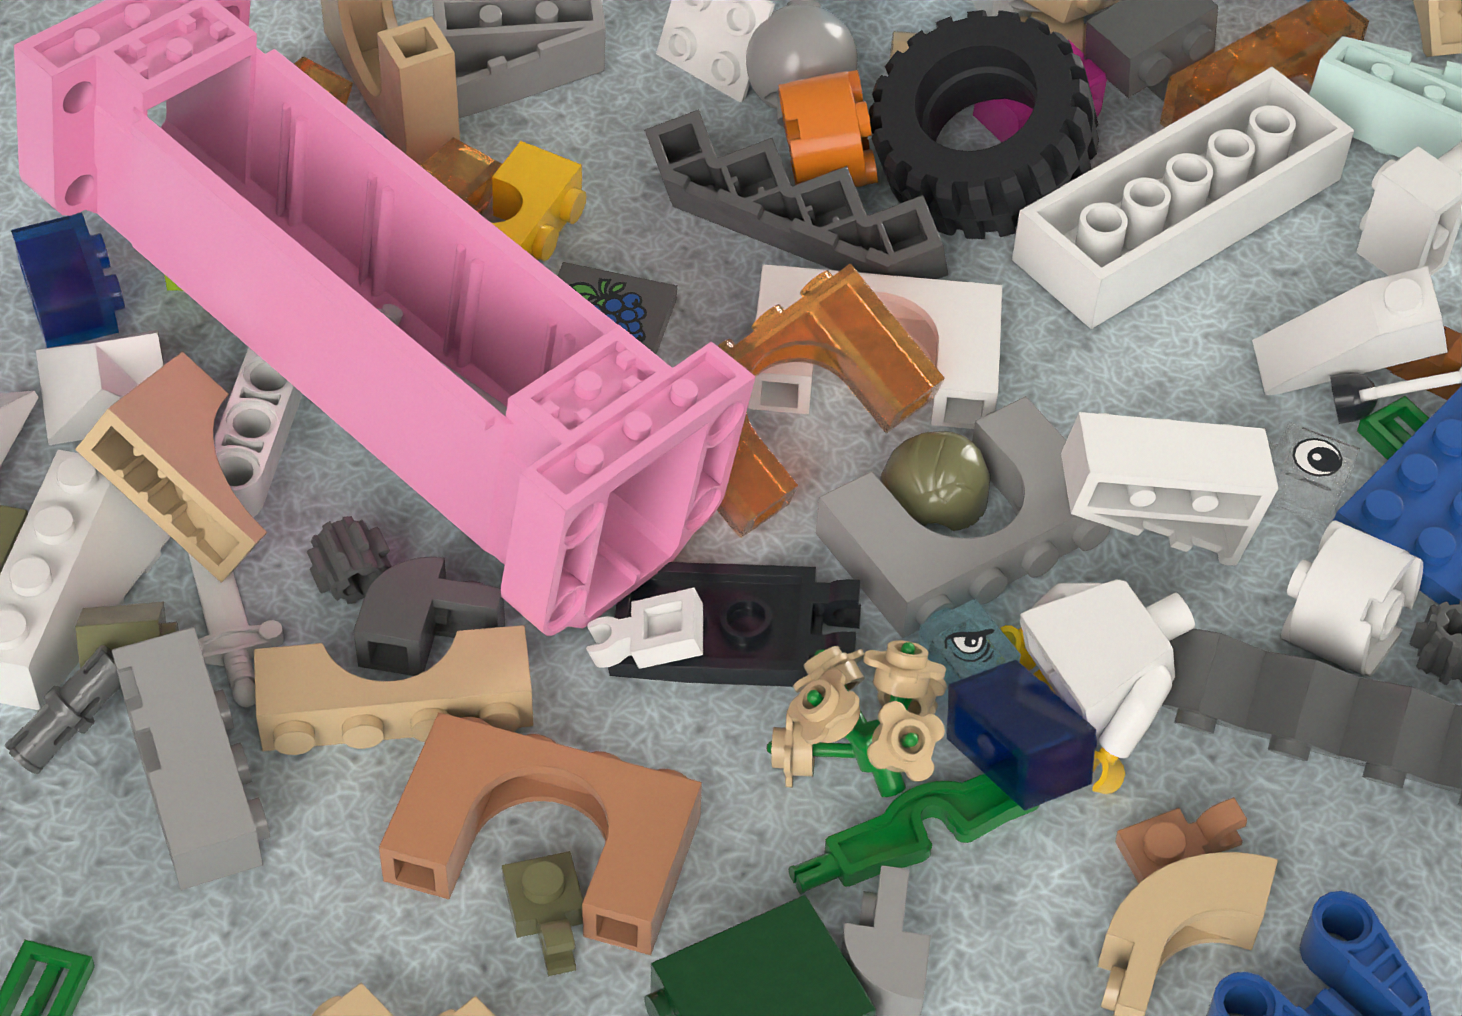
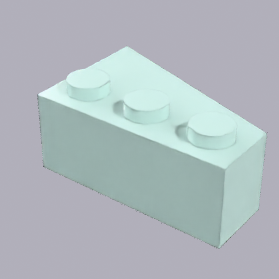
[1309,36,1462,159]

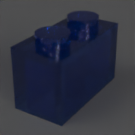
[11,212,125,348]
[947,660,1097,811]

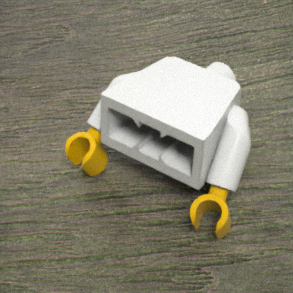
[994,579,1195,794]

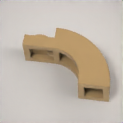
[1097,852,1278,1016]

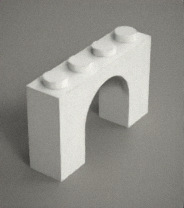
[748,264,1002,429]

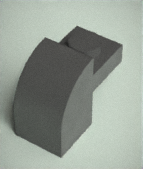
[353,557,505,676]

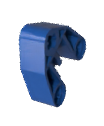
[1206,891,1432,1016]

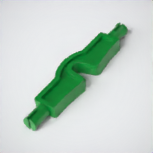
[788,756,1075,895]

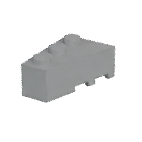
[432,0,606,119]

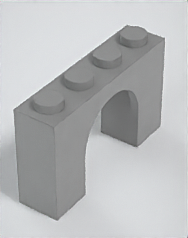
[816,396,1111,639]

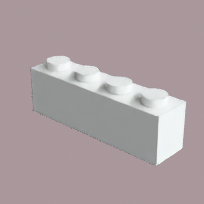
[0,449,170,710]

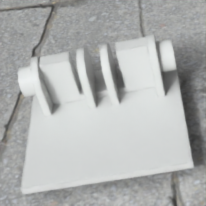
[656,0,775,103]

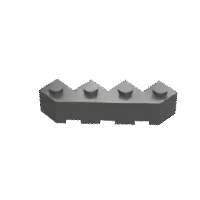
[644,109,948,279]
[1162,628,1462,806]

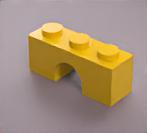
[492,141,587,261]

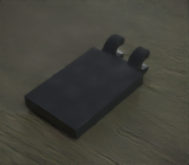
[608,562,861,687]

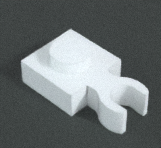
[586,588,703,669]

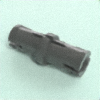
[5,645,121,774]

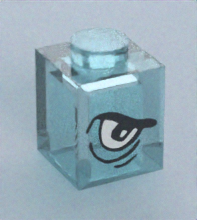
[918,599,1021,717]

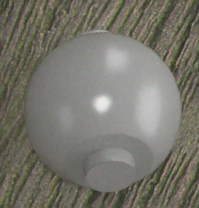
[746,0,858,127]

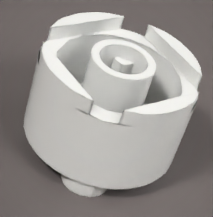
[1281,520,1423,676]

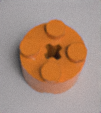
[778,70,878,188]

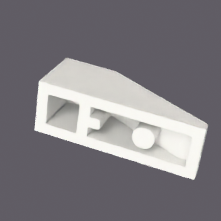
[1252,266,1448,395]

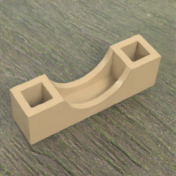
[254,625,533,755]

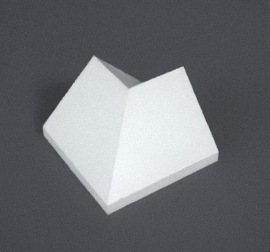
[36,330,164,445]

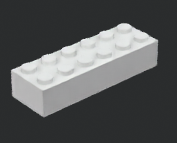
[1012,67,1354,329]

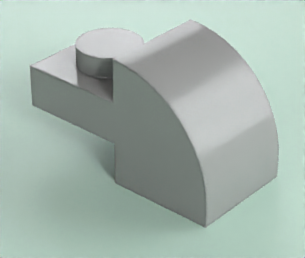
[841,865,931,1016]

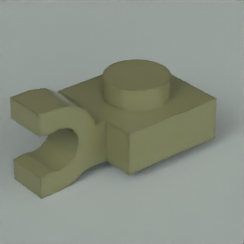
[501,851,583,977]

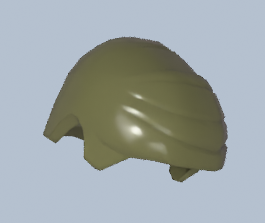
[880,431,990,531]

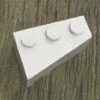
[1061,412,1279,565]

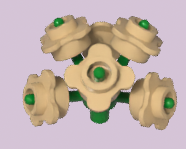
[766,640,947,797]

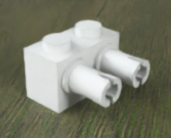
[1356,141,1462,276]

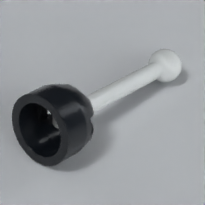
[1330,367,1462,424]

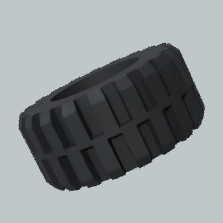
[869,10,1099,239]

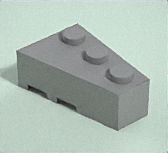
[112,627,270,890]

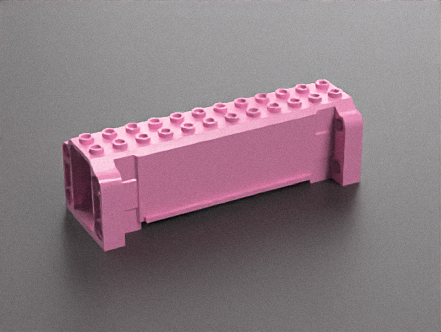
[14,0,756,636]

